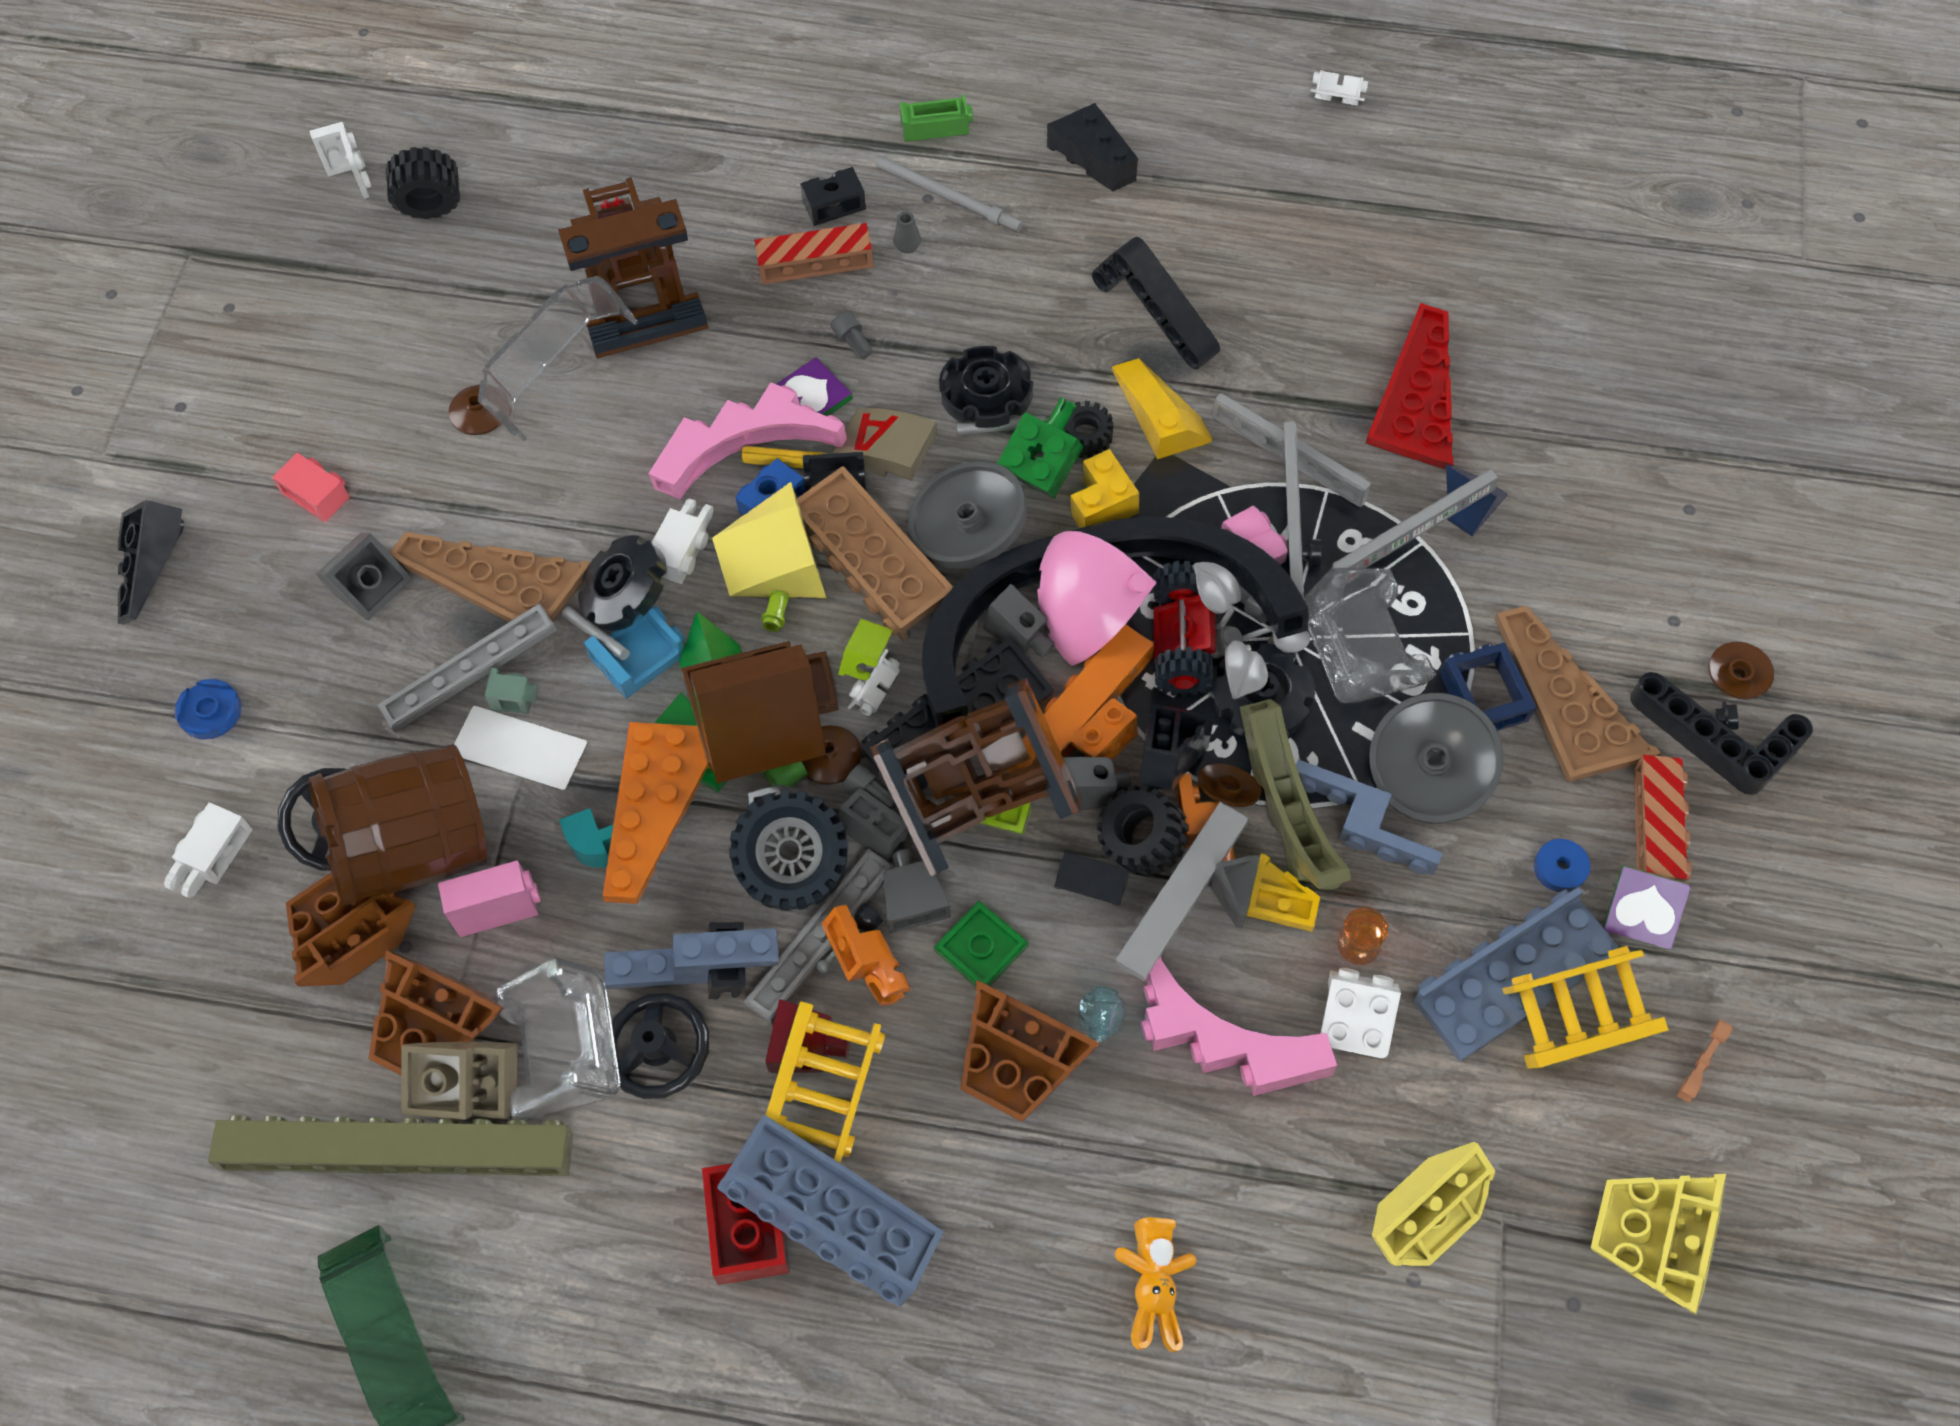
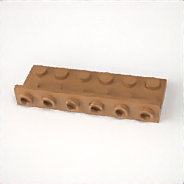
[797,466,953,641]

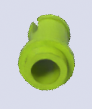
[760,590,789,632]

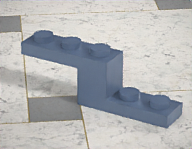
[1296,759,1443,875]
[604,928,779,989]

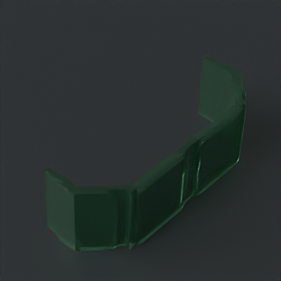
[317,1225,465,1426]

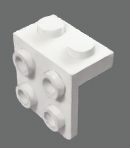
[310,122,372,199]
[1320,968,1401,1058]

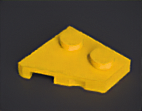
[1247,853,1320,932]

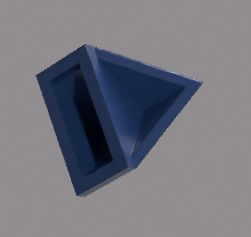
[1446,464,1507,537]

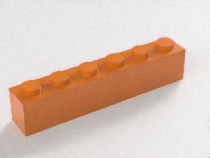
[1006,624,1154,773]

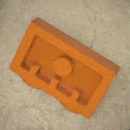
[1071,698,1138,760]

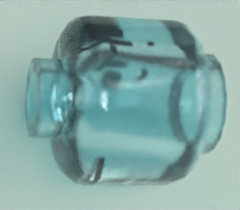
[1078,986,1126,1041]

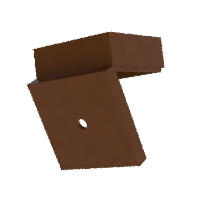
[681,641,826,783]

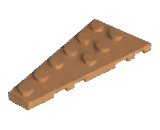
[389,532,591,622]
[1495,606,1661,783]

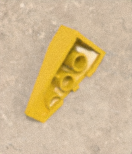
[1112,358,1212,459]

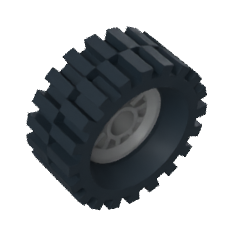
[729,790,848,911]

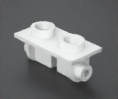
[1310,70,1368,106]
[847,649,900,716]

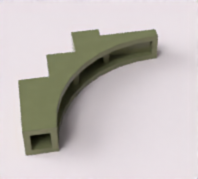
[1240,699,1351,890]

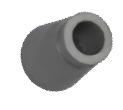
[893,212,921,253]

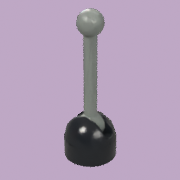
[816,903,883,973]

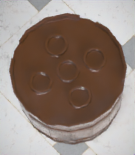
[308,744,488,906]

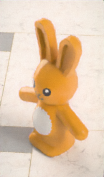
[1114,1217,1197,1352]

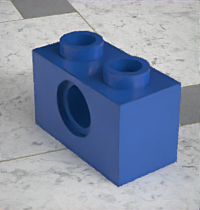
[735,458,806,516]

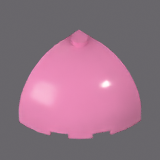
[1037,531,1157,666]

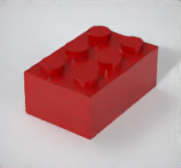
[702,1163,790,1285]

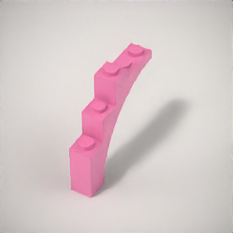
[648,382,847,500]
[1140,957,1337,1096]

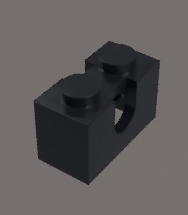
[800,167,866,226]

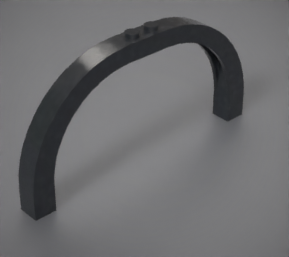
[922,517,1309,727]

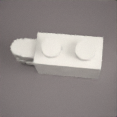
[652,498,714,584]
[164,802,253,898]

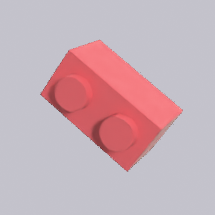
[272,452,350,522]

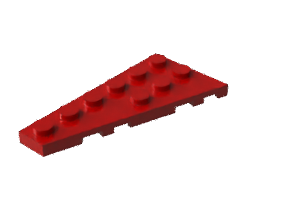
[1365,303,1454,470]

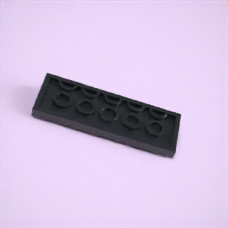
[859,637,1054,791]

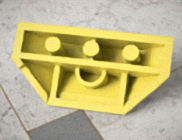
[1372,1142,1495,1266]

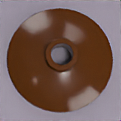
[449,385,508,435]
[1708,642,1774,700]
[801,725,861,785]
[1197,763,1261,807]

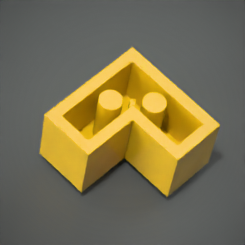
[1071,449,1139,528]

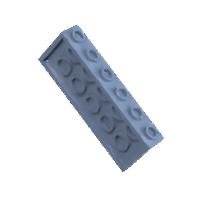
[1413,887,1620,1062]
[717,1114,944,1307]

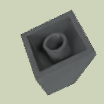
[315,533,413,620]

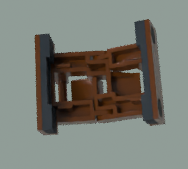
[558,177,709,359]
[870,678,1081,876]

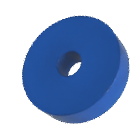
[1534,839,1591,893]

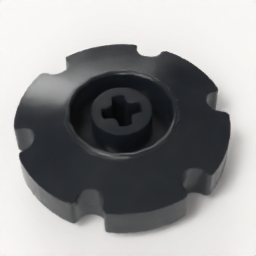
[939,346,1033,428]
[578,535,667,631]
[1211,643,1315,738]

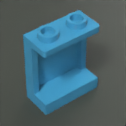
[583,606,685,699]

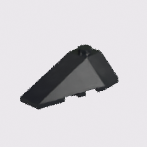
[118,500,184,625]

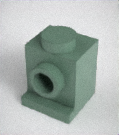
[484,668,538,714]

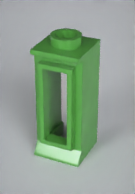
[900,94,973,142]

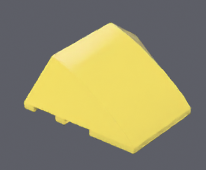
[712,482,827,599]
[1591,1174,1726,1315]

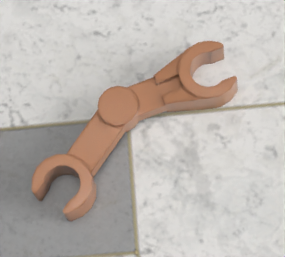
[1677,1019,1733,1104]

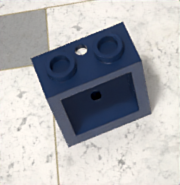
[1439,642,1537,731]

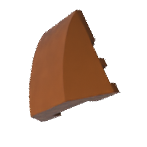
[286,873,416,987]
[368,950,504,1075]
[960,980,1100,1122]

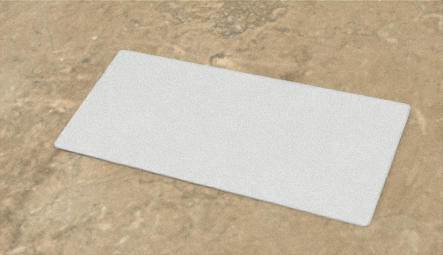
[454,706,587,790]

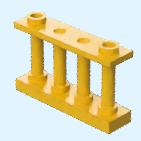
[1502,946,1669,1069]
[766,1001,885,1163]

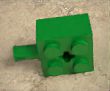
[997,397,1083,499]

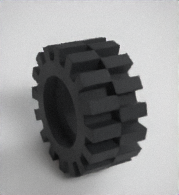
[1064,401,1113,458]

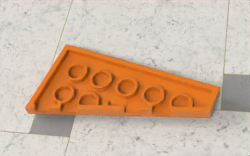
[602,722,709,904]

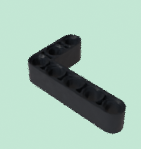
[1092,236,1220,369]
[1630,672,1813,795]

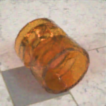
[1338,907,1388,965]

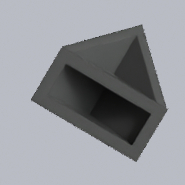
[1211,854,1260,928]

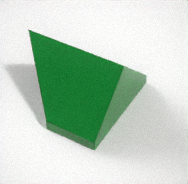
[679,612,742,668]

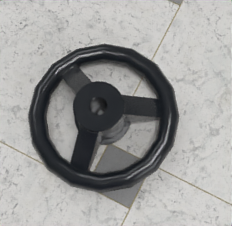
[277,768,347,871]
[603,993,710,1099]

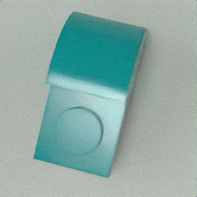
[559,808,613,868]

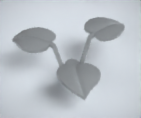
[1192,562,1310,699]

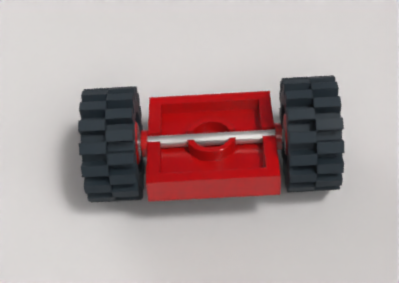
[1153,561,1216,696]

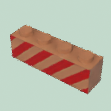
[754,223,874,284]
[1634,754,1692,882]

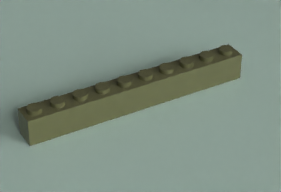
[208,1115,573,1176]

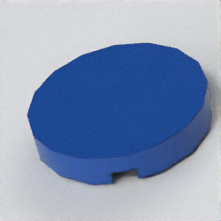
[174,679,242,740]

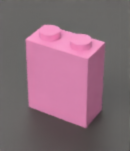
[438,860,541,937]

